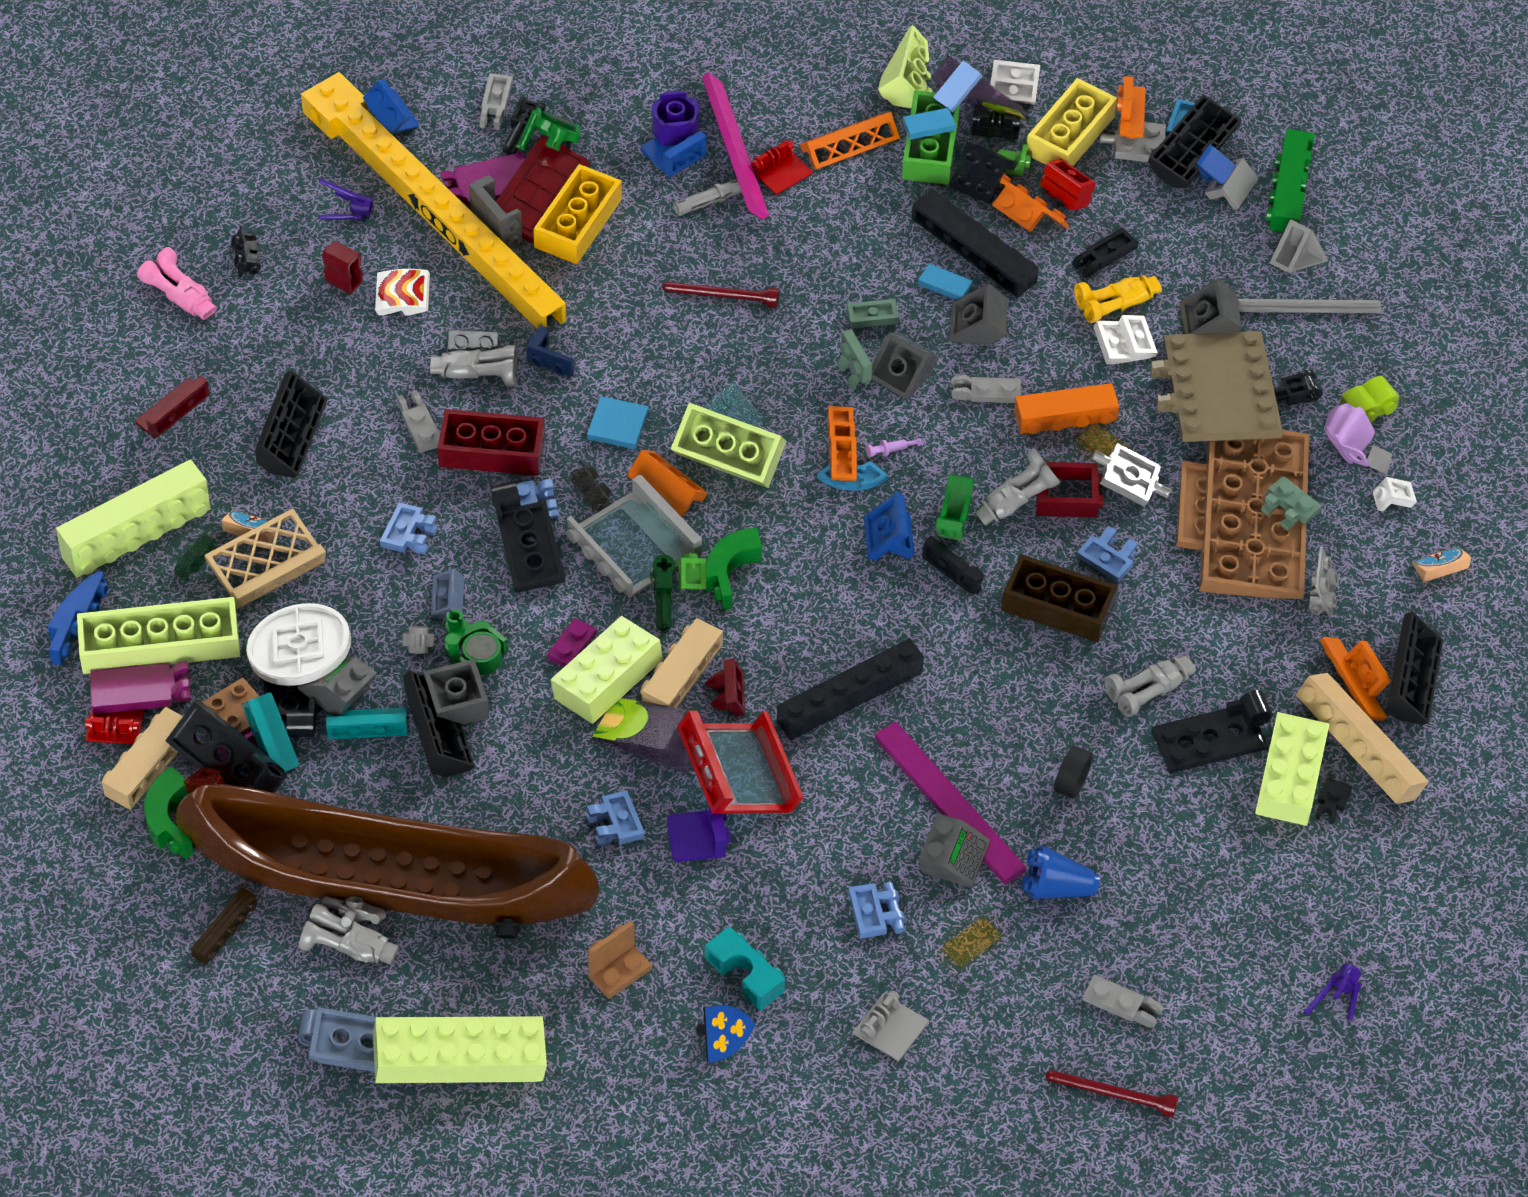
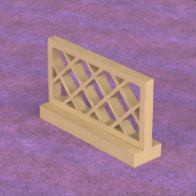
[204,508,326,609]

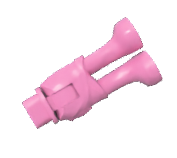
[137,247,217,320]

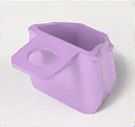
[1324,403,1375,467]

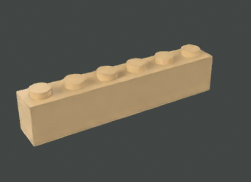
[1296,673,1429,804]

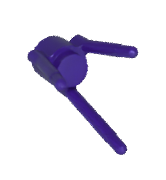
[318,179,373,221]
[1304,964,1361,1021]

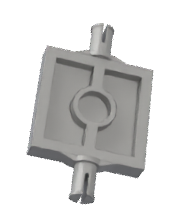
[1100,119,1166,162]
[1091,443,1171,507]

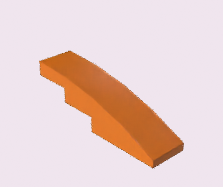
[828,406,857,481]

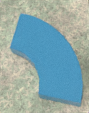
[817,461,888,491]

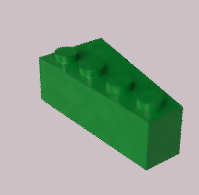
[1266,129,1315,232]

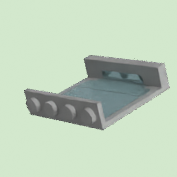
[566,474,702,598]

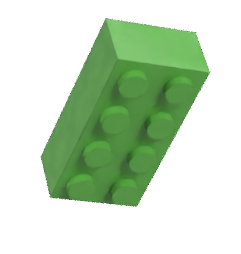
[902,90,961,185]

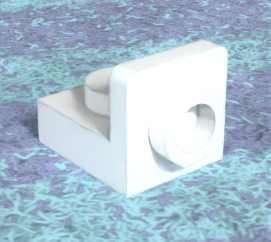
[1373,477,1417,511]

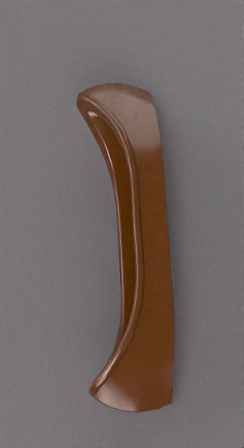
[176,784,600,924]

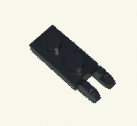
[1072,228,1138,278]
[922,536,984,594]

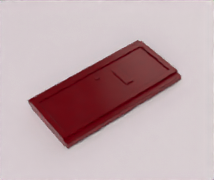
[496,135,591,243]

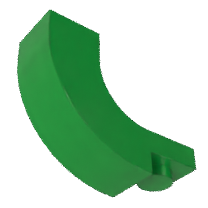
[936,473,975,541]
[706,527,762,610]
[144,766,194,860]

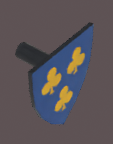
[696,1005,756,1063]

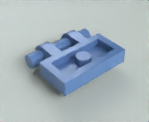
[848,882,905,939]

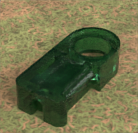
[174,533,217,581]

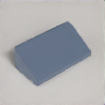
[431,568,464,619]

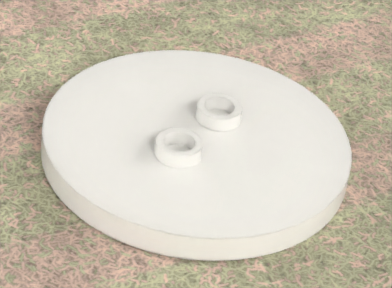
[246,603,351,686]

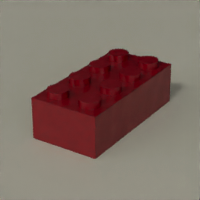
[437,409,545,476]

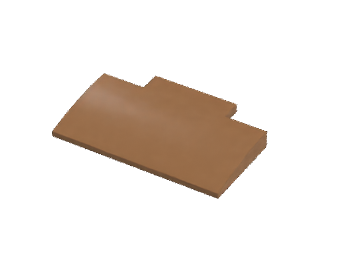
[1176,430,1309,599]

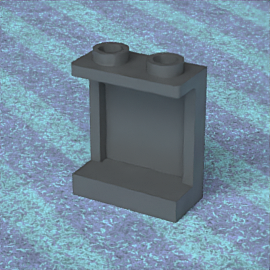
[469,175,522,249]

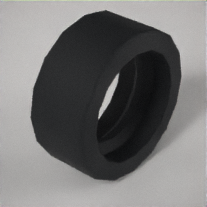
[1054,745,1093,799]

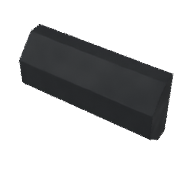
[1148,94,1242,188]
[255,370,328,478]
[1386,611,1443,725]
[403,670,475,777]

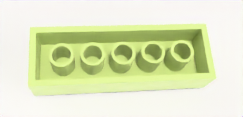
[56,459,211,578]
[77,597,241,674]
[373,1016,547,1083]

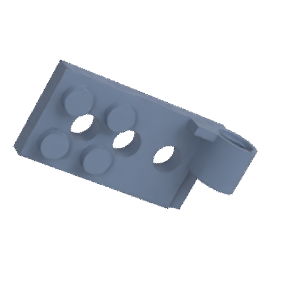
[298,1007,376,1072]

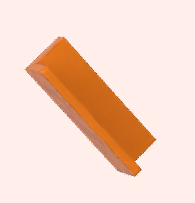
[627,450,708,517]

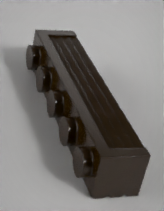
[191,887,257,964]

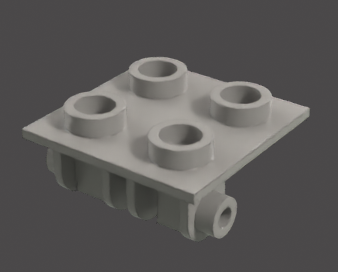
[1309,547,1339,618]
[853,990,929,1062]

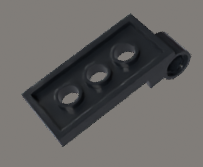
[1151,690,1273,774]

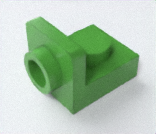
[998,144,1032,176]
[675,553,706,590]

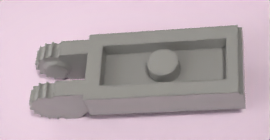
[479,73,513,130]
[951,375,1021,403]
[396,390,440,453]
[1083,974,1164,1028]

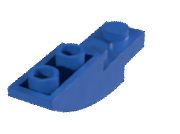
[48,571,108,666]

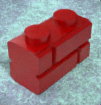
[1040,158,1096,210]

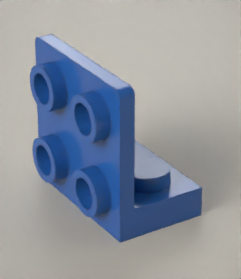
[641,131,707,178]

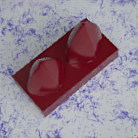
[705,658,745,716]

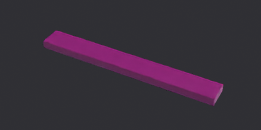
[875,721,1026,885]

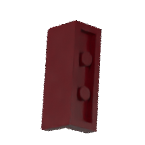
[135,376,210,439]

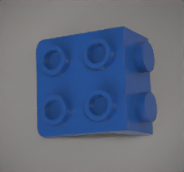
[363,79,419,135]

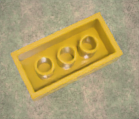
[534,164,622,265]

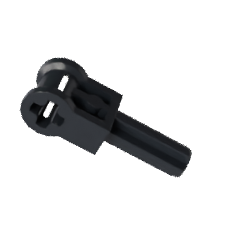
[502,96,546,155]
[1274,370,1323,406]

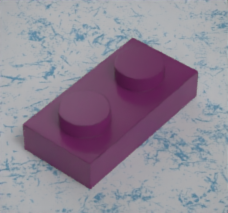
[547,618,597,667]

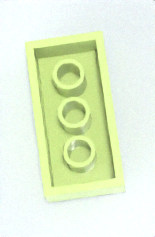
[671,403,787,488]
[551,616,663,724]
[1255,712,1329,826]

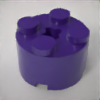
[652,91,699,146]

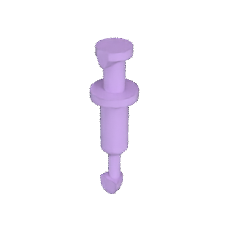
[866,438,924,457]

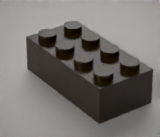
[1001,554,1118,643]

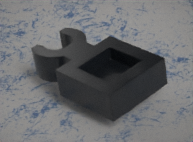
[1316,777,1353,824]

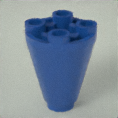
[1021,845,1100,899]

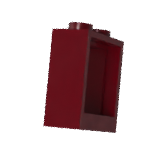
[1036,462,1103,518]

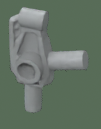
[322,896,386,927]

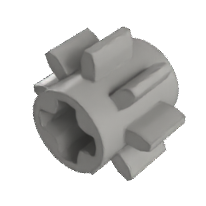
[402,626,434,654]

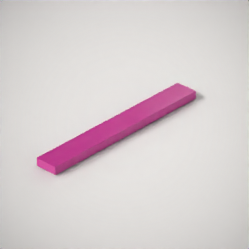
[702,72,769,220]

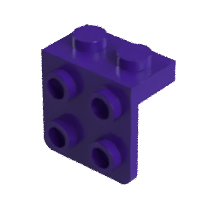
[667,807,731,862]

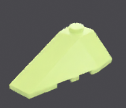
[878,25,932,108]

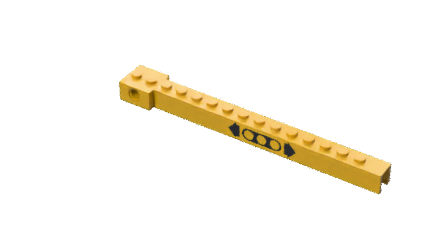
[301,72,566,329]

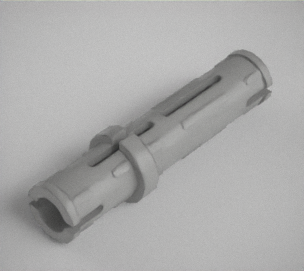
[673,178,742,216]

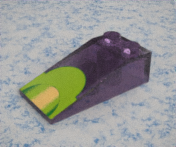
[931,55,1030,122]
[592,698,710,775]

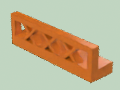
[800,112,900,170]

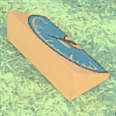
[221,510,277,543]
[1412,547,1471,583]

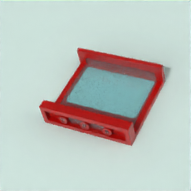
[677,711,804,814]

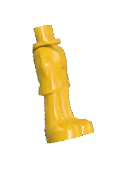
[1074,275,1162,323]

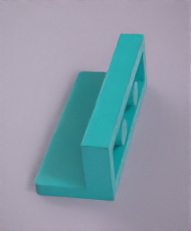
[241,692,299,772]
[326,707,407,740]

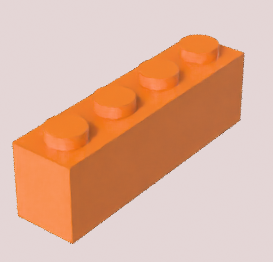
[1014,383,1119,434]

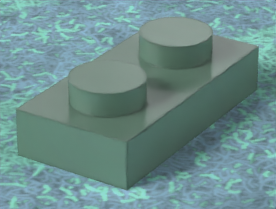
[847,299,899,328]

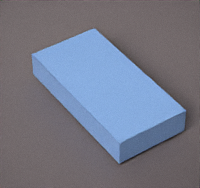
[933,61,982,113]

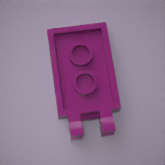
[440,152,525,208]
[90,661,191,714]

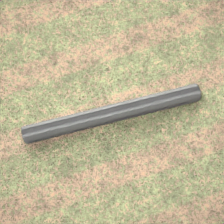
[1237,299,1381,313]

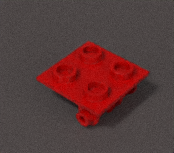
[751,140,813,195]
[85,707,145,745]

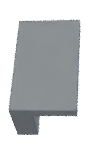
[1205,158,1258,210]

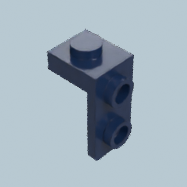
[527,326,574,377]

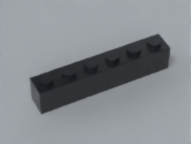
[912,189,1039,298]
[777,638,924,741]

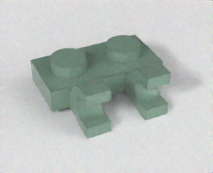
[837,329,872,390]
[1261,476,1322,531]

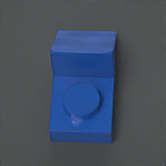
[1196,144,1235,184]

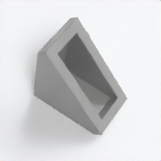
[1270,219,1328,274]

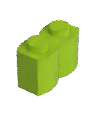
[1340,376,1399,423]

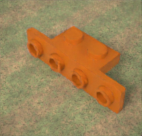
[1117,76,1146,139]
[992,174,1070,232]
[1320,637,1391,721]

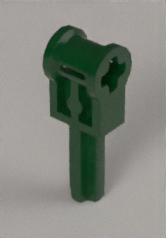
[650,555,676,630]

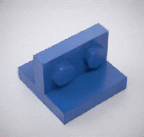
[864,492,915,560]

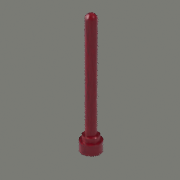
[662,282,779,308]
[1045,1070,1179,1118]

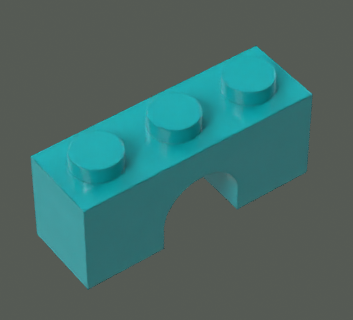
[705,926,785,1011]

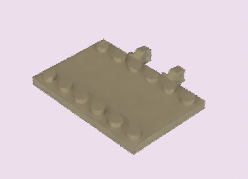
[1150,331,1283,442]

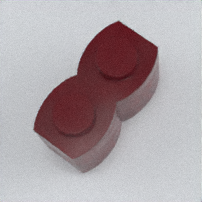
[322,240,363,295]

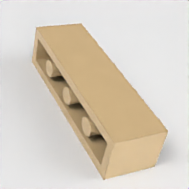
[640,618,723,718]
[102,707,183,810]

